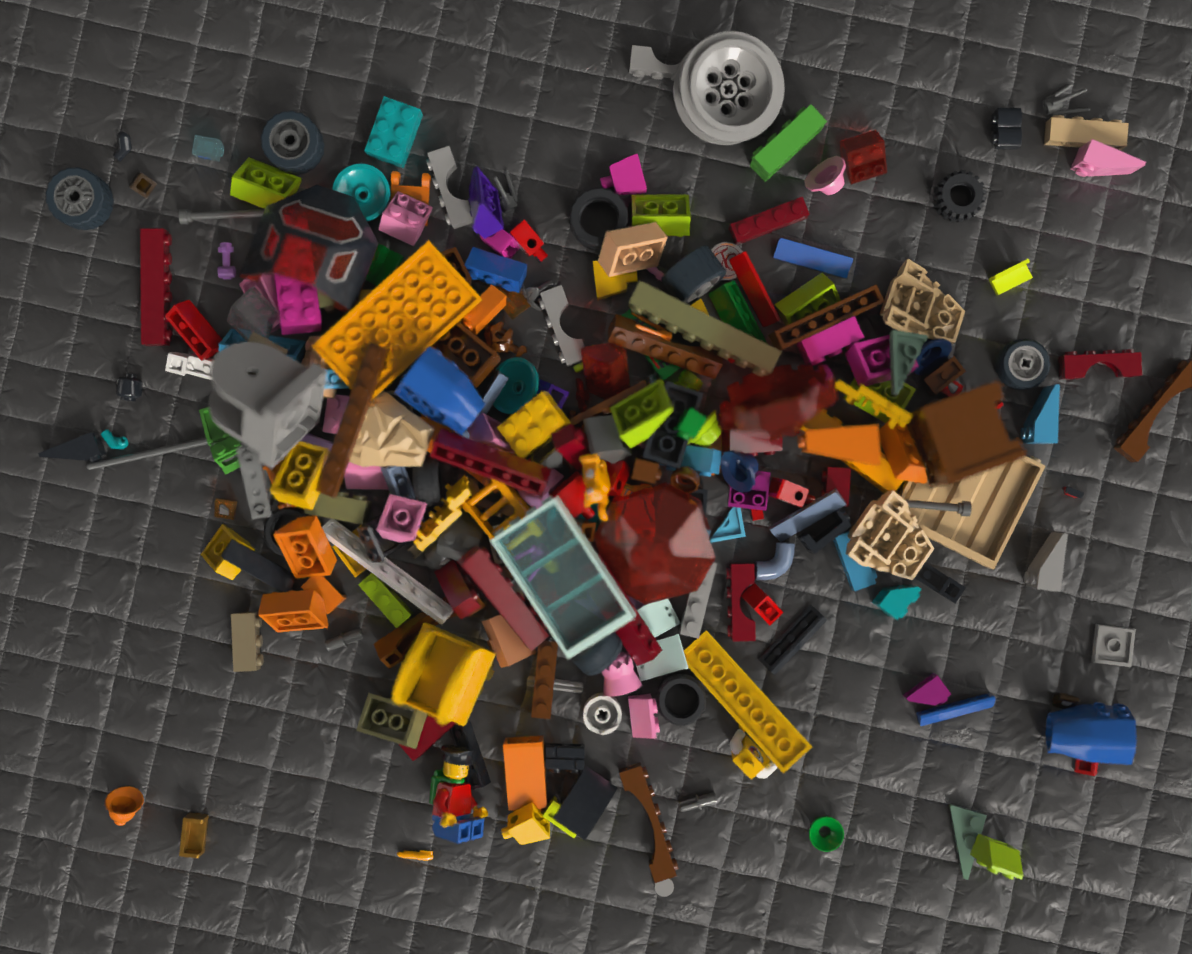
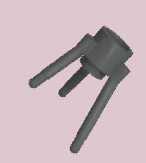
[1042,84,1090,117]
[494,169,518,213]

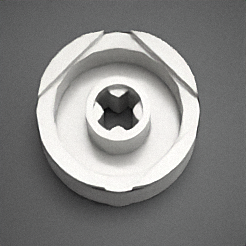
[583,693,622,735]

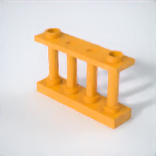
[461,479,547,556]

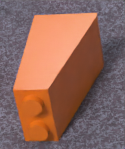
[797,425,881,466]
[503,735,548,812]

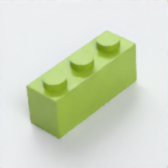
[359,573,414,628]

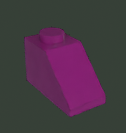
[903,673,951,706]

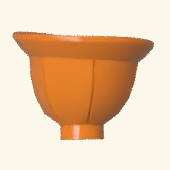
[105,786,144,826]

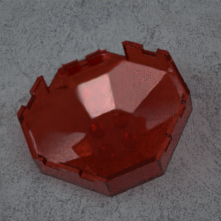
[718,364,838,441]
[594,482,716,605]

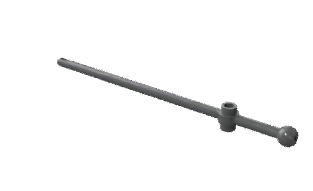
[86,437,208,470]

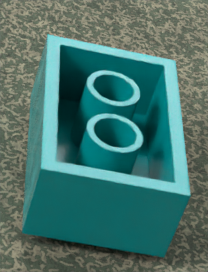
[365,96,423,169]

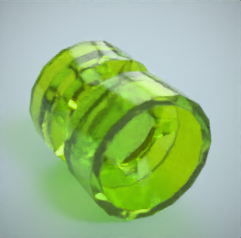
[674,369,704,392]

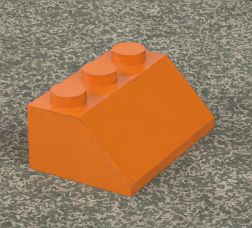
[878,419,927,484]
[274,515,337,578]
[258,589,328,632]

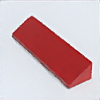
[729,251,780,327]

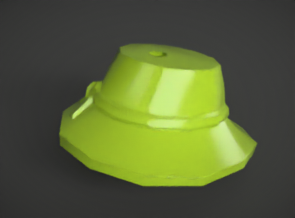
[688,410,722,448]

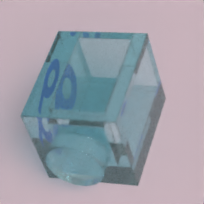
[192,135,224,162]

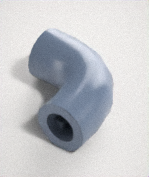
[754,542,795,580]

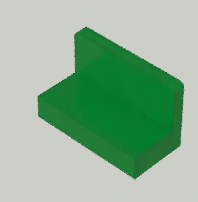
[365,243,403,286]

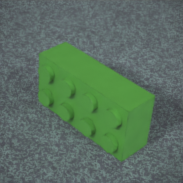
[750,105,827,182]

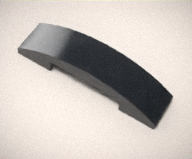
[914,562,966,604]

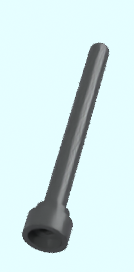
[179,209,265,224]
[877,497,972,517]

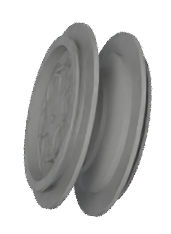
[673,31,784,145]

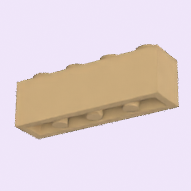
[1044,115,1129,151]

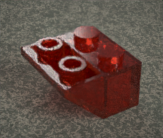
[840,130,887,185]

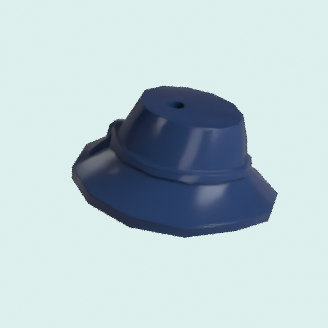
[913,338,952,376]
[721,450,758,492]

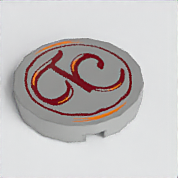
[711,242,743,281]

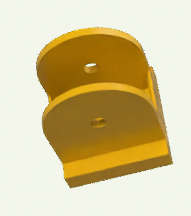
[393,622,496,726]

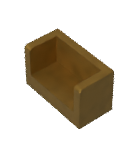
[179,813,209,858]

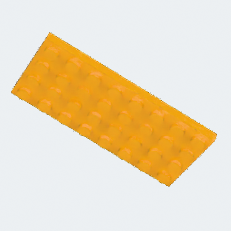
[311,241,482,400]

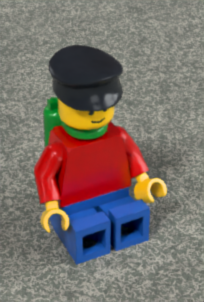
[429,744,488,843]

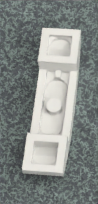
[165,352,214,380]

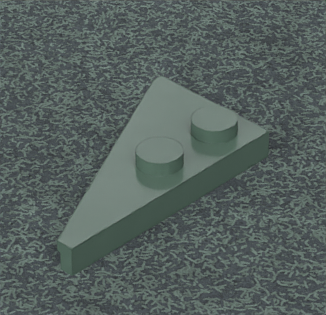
[889,330,928,396]
[949,803,987,880]

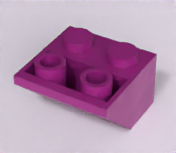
[728,471,771,511]

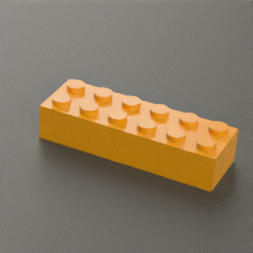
[795,404,904,493]

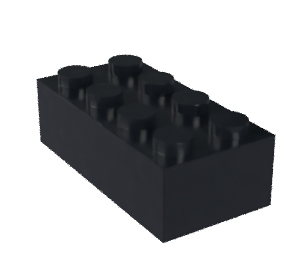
[638,381,703,469]

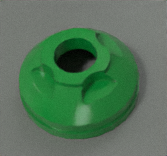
[809,816,844,852]

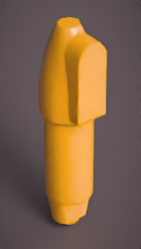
[397,850,433,861]

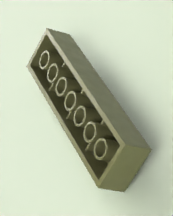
[628,281,781,377]

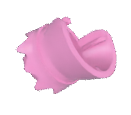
[601,652,642,696]

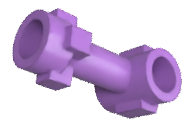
[218,242,236,280]

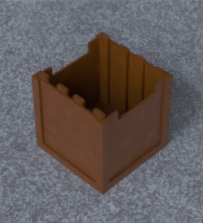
[907,381,1027,488]

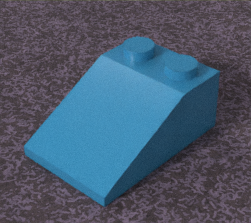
[1020,384,1060,444]

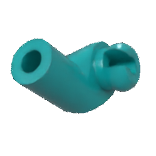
[101,429,128,449]

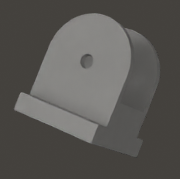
[209,342,327,469]

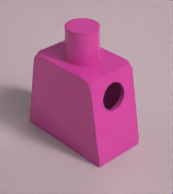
[600,154,647,196]
[479,229,520,259]

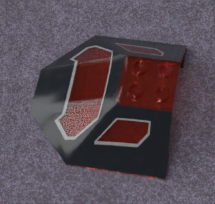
[239,185,378,312]

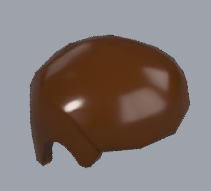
[670,466,700,493]

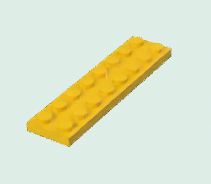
[684,630,812,773]

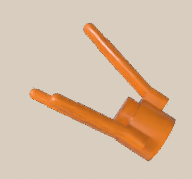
[631,313,672,341]

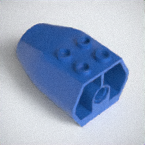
[395,346,486,436]
[1046,702,1136,765]

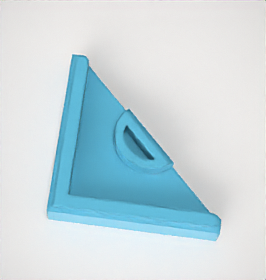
[710,507,746,543]

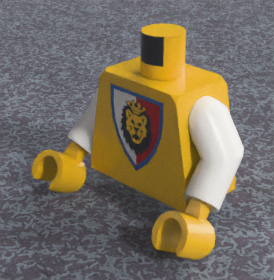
[730,724,777,779]

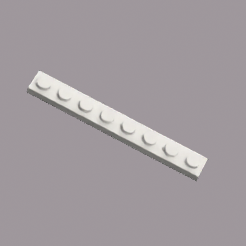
[322,519,453,625]

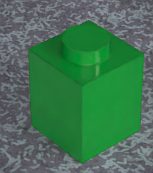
[674,408,707,440]

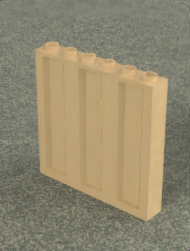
[898,456,1046,569]

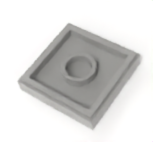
[1091,624,1136,667]

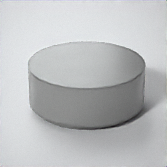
[654,878,674,897]

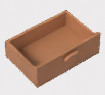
[482,614,537,668]

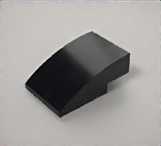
[553,766,617,841]

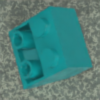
[872,584,921,620]

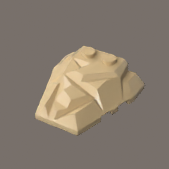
[880,259,965,344]
[349,391,434,467]
[846,490,934,580]

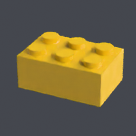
[497,392,571,458]
[269,441,330,510]

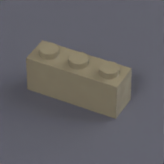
[231,611,264,672]

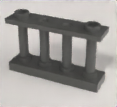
[236,441,273,519]

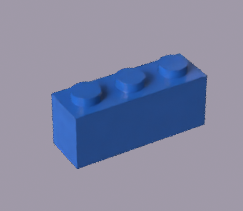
[465,247,527,293]

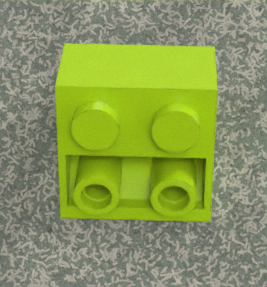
[970,833,1023,880]

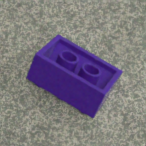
[468,166,504,239]

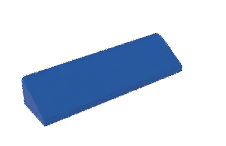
[773,238,853,279]
[916,693,996,726]

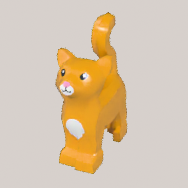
[580,454,610,521]

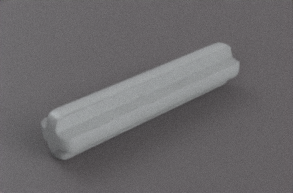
[527,676,583,693]

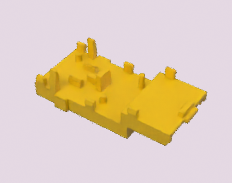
[833,380,912,429]
[414,475,471,551]

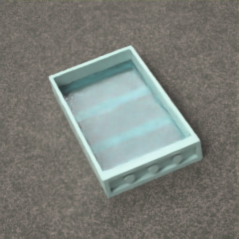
[490,496,636,659]

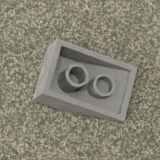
[1024,532,1068,592]

